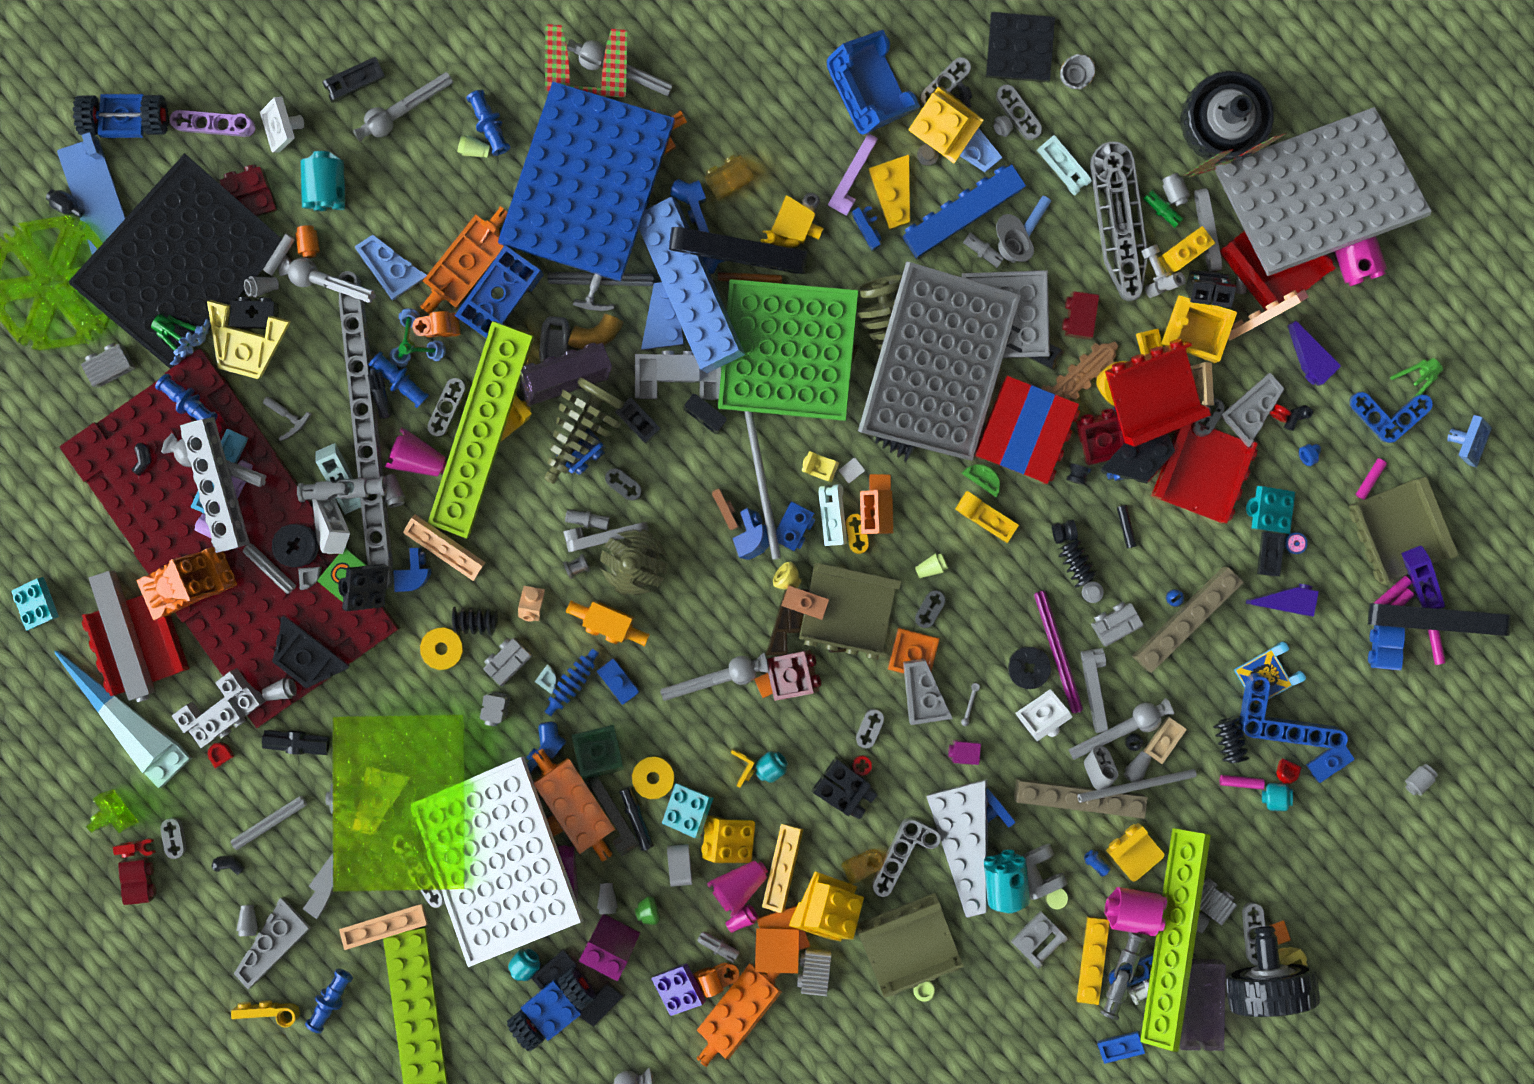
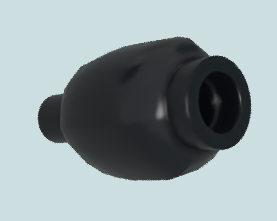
[46,189,84,218]

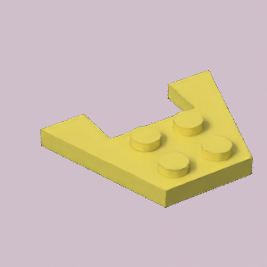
[207,300,291,379]

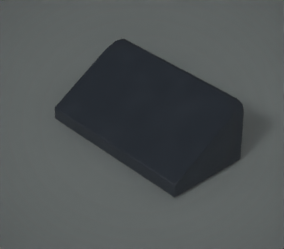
[683,394,727,435]
[579,981,623,1027]

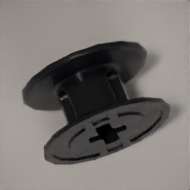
[272,524,319,567]

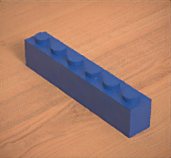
[903,164,1026,259]

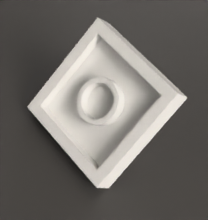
[260,97,304,153]
[1016,689,1072,741]

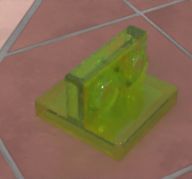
[86,789,139,833]

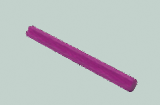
[1034,591,1083,713]

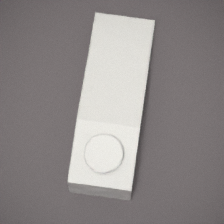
[312,498,350,554]

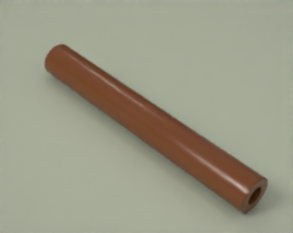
[718,272,782,283]

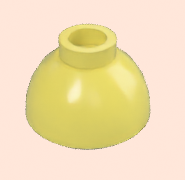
[773,561,802,589]

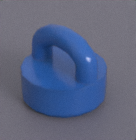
[1299,444,1321,466]

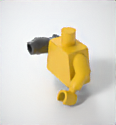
[760,193,824,248]

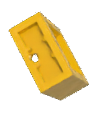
[1159,226,1215,275]

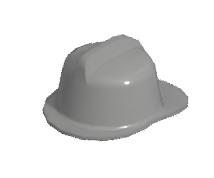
[996,214,1034,263]

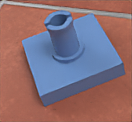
[1448,415,1492,468]

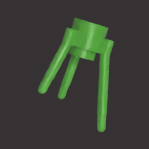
[1390,358,1443,409]

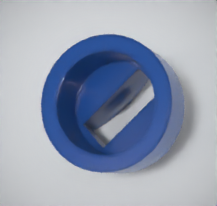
[1166,589,1184,607]

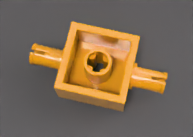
[566,600,650,647]

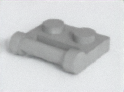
[1011,911,1068,969]

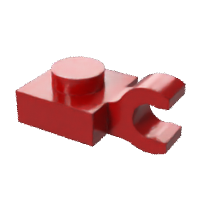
[113,838,155,858]

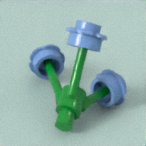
[389,308,446,367]

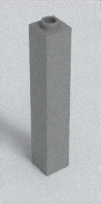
[89,571,155,703]

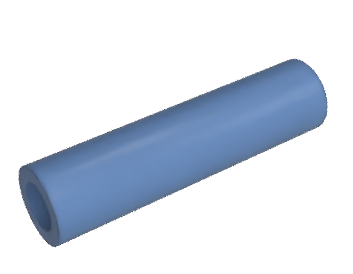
[1024,196,1051,236]

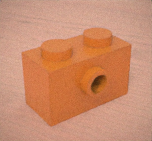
[860,490,893,534]

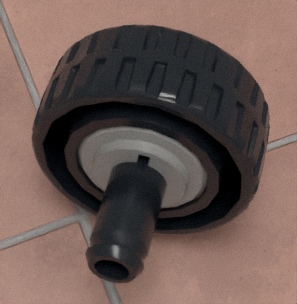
[1180,70,1274,164]
[1226,926,1320,1017]

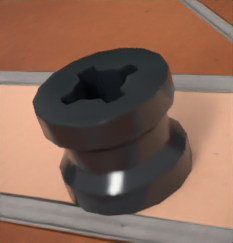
[1066,463,1092,486]

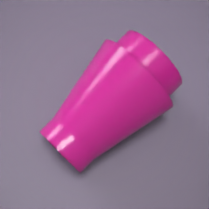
[725,904,758,933]

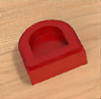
[208,742,235,768]
[1276,758,1302,784]

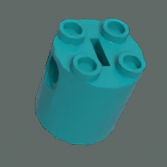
[300,151,345,211]
[984,849,1030,914]

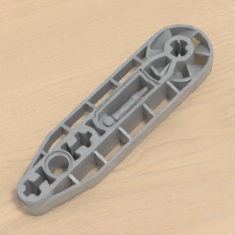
[1090,141,1148,302]

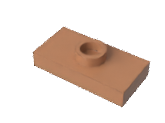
[712,489,738,530]
[782,585,829,620]

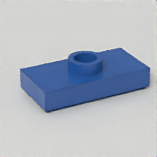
[1306,746,1355,783]

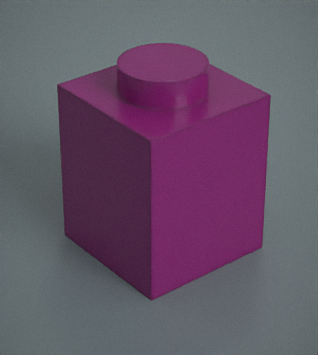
[948,740,981,765]

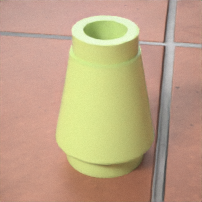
[457,135,490,158]
[915,553,948,578]

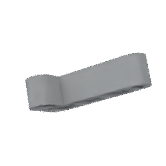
[872,817,941,897]

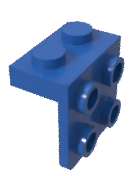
[556,427,606,475]

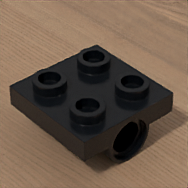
[338,564,389,612]

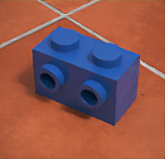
[776,501,815,551]

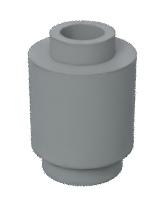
[1162,173,1190,207]
[1405,764,1438,796]

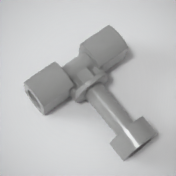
[1141,244,1186,298]

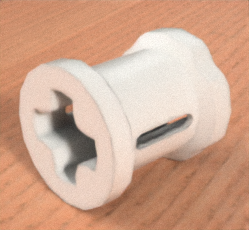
[1127,979,1149,1005]

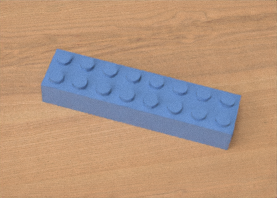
[639,197,745,373]

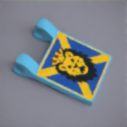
[1234,641,1306,707]

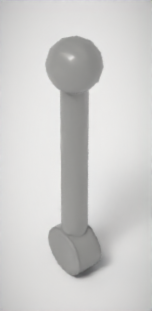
[961,683,980,726]

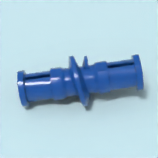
[466,90,511,156]
[368,351,429,408]
[155,374,218,421]
[305,968,353,1033]

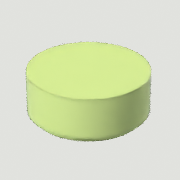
[1046,888,1068,909]
[913,980,935,1001]

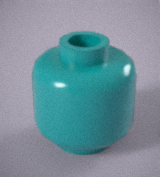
[756,751,788,783]
[1262,783,1293,811]
[508,949,540,981]

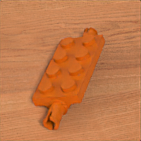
[420,206,508,314]
[532,749,615,861]
[697,963,782,1067]

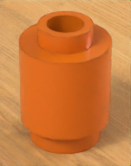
[295,225,320,258]

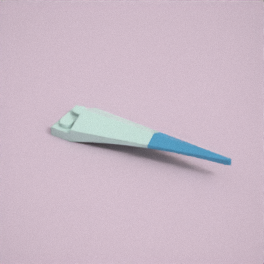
[55,651,192,788]

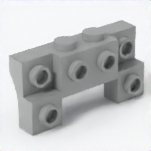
[635,351,721,400]
[172,668,266,748]

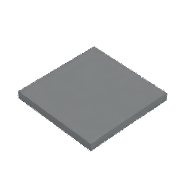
[962,270,1050,358]

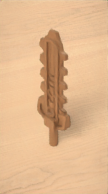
[1040,341,1118,401]

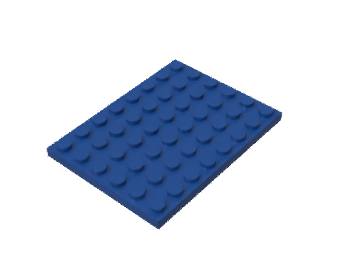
[498,81,675,282]

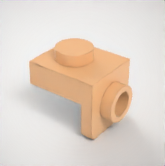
[518,586,545,622]

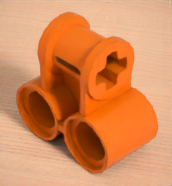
[412,311,461,338]
[693,962,739,998]

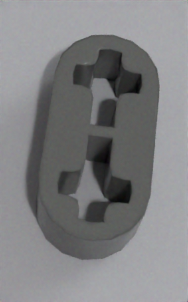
[1192,398,1224,437]
[605,468,642,501]
[915,590,945,628]

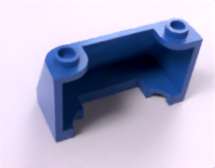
[827,30,920,135]

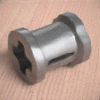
[563,554,591,579]

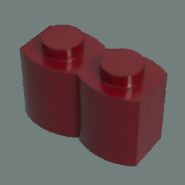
[118,857,156,905]

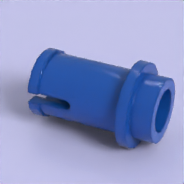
[1084,850,1111,877]

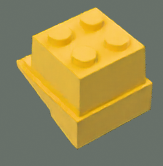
[908,87,984,163]
[1161,295,1237,363]
[789,872,864,941]

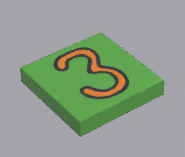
[317,547,368,602]

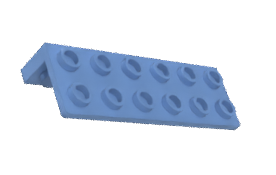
[57,132,126,255]

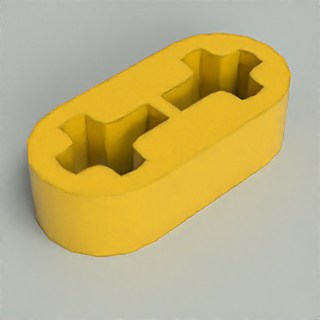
[845,514,869,554]

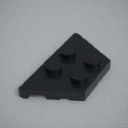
[1101,434,1175,484]
[272,615,350,688]

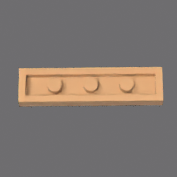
[1228,290,1308,341]
[403,514,486,581]
[339,904,428,950]

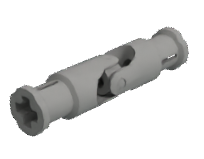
[297,476,387,502]

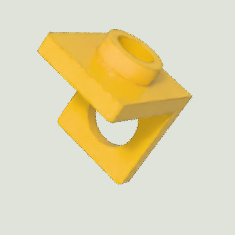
[731,748,755,788]

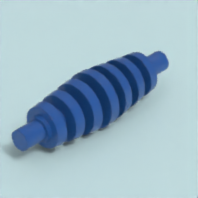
[544,648,599,716]

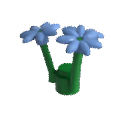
[151,314,211,365]

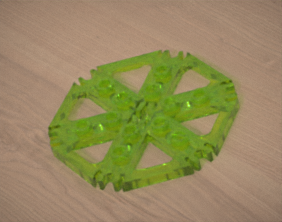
[0,215,110,351]

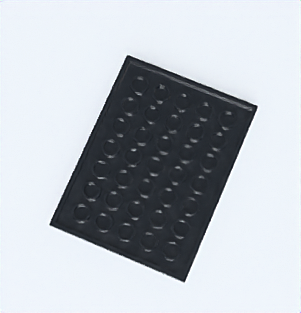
[67,153,282,369]

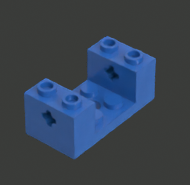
[455,245,544,339]

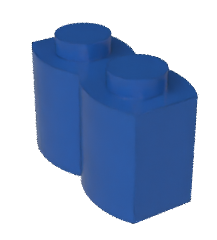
[1368,625,1405,670]

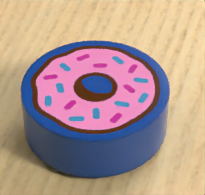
[1284,533,1307,554]

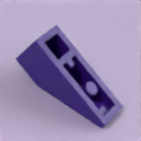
[1287,321,1341,386]
[1401,545,1445,609]
[1246,584,1319,617]

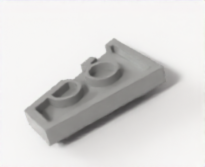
[1221,373,1284,447]
[903,659,953,725]

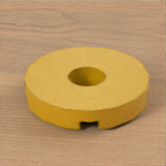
[420,627,463,670]
[632,756,674,799]

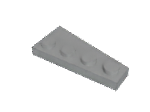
[234,897,311,989]

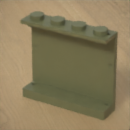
[1349,476,1459,585]
[799,563,901,660]
[856,893,964,998]

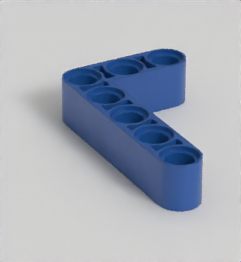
[1239,673,1348,749]

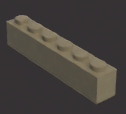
[1132,567,1244,673]
[1014,778,1148,819]

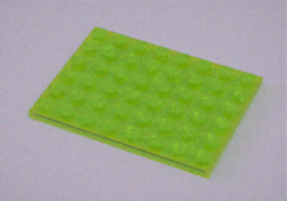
[333,715,465,892]

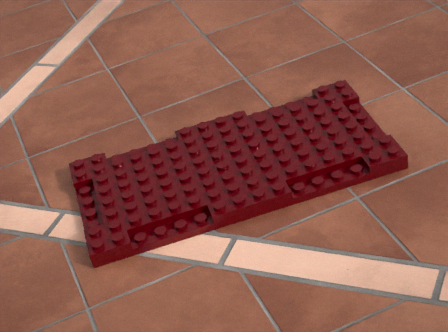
[59,348,400,728]

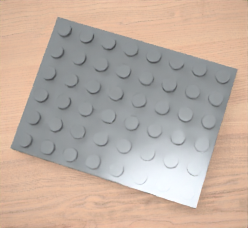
[1214,107,1432,276]
[858,261,1021,461]

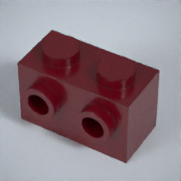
[1062,291,1099,340]

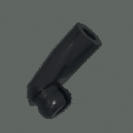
[1283,405,1313,431]
[131,443,152,476]
[211,855,245,876]

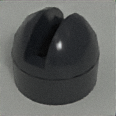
[1125,733,1143,751]

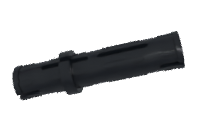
[619,786,654,851]

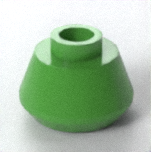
[635,896,660,925]

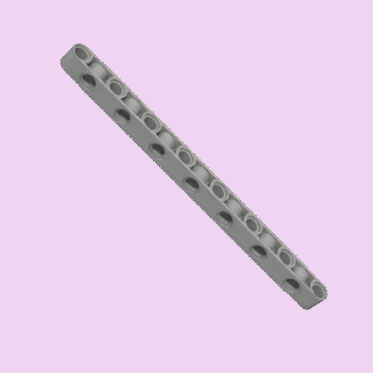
[338,271,394,588]

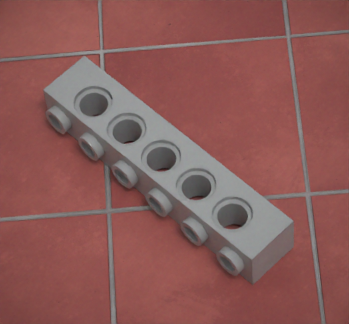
[180,417,250,553]

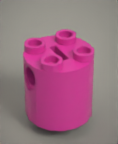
[1334,236,1387,287]
[1105,887,1167,936]

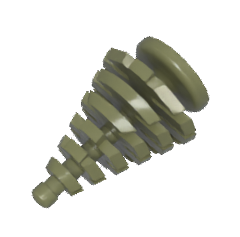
[855,274,902,351]
[544,377,625,484]
[600,529,668,596]

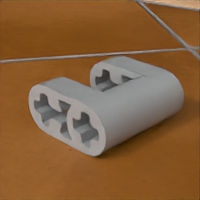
[1021,844,1068,900]

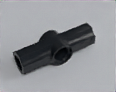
[262,730,330,755]

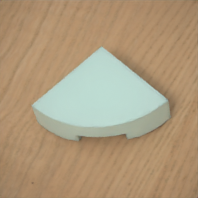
[535,664,557,694]

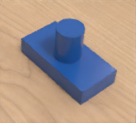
[597,658,640,705]
[986,787,1015,827]

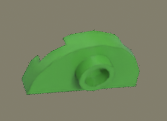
[961,465,1000,498]

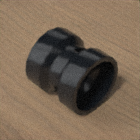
[1052,519,1078,544]

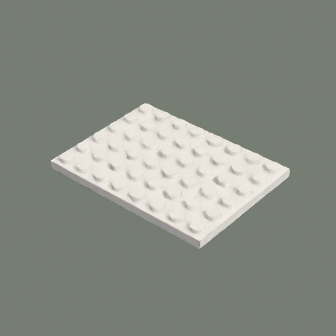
[411,757,584,967]

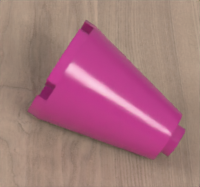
[385,427,447,477]
[707,860,768,918]

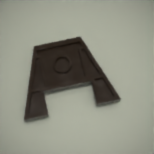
[766,589,846,655]

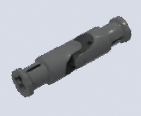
[1100,932,1147,1020]

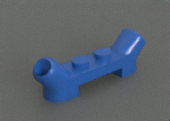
[670,179,724,274]
[526,722,566,773]

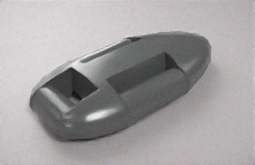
[539,316,571,378]

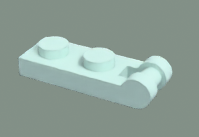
[1037,135,1092,195]
[819,484,847,546]

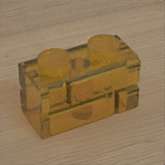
[704,155,754,202]

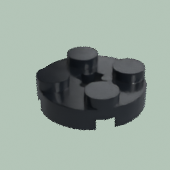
[1008,647,1051,690]

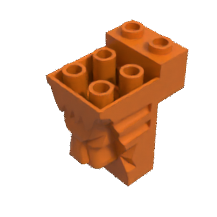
[136,547,237,620]

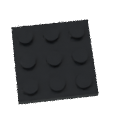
[985,12,1055,83]

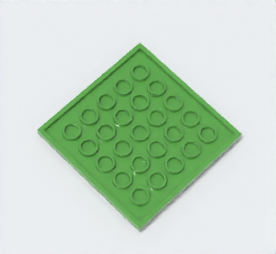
[718,279,858,421]

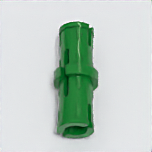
[1143,189,1184,228]

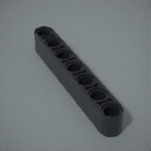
[669,227,808,274]
[1367,603,1511,636]

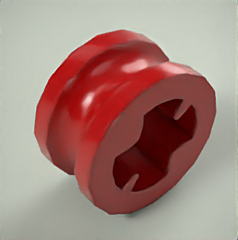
[1269,404,1291,423]
[852,755,872,775]

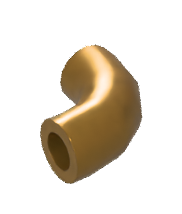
[568,313,624,350]

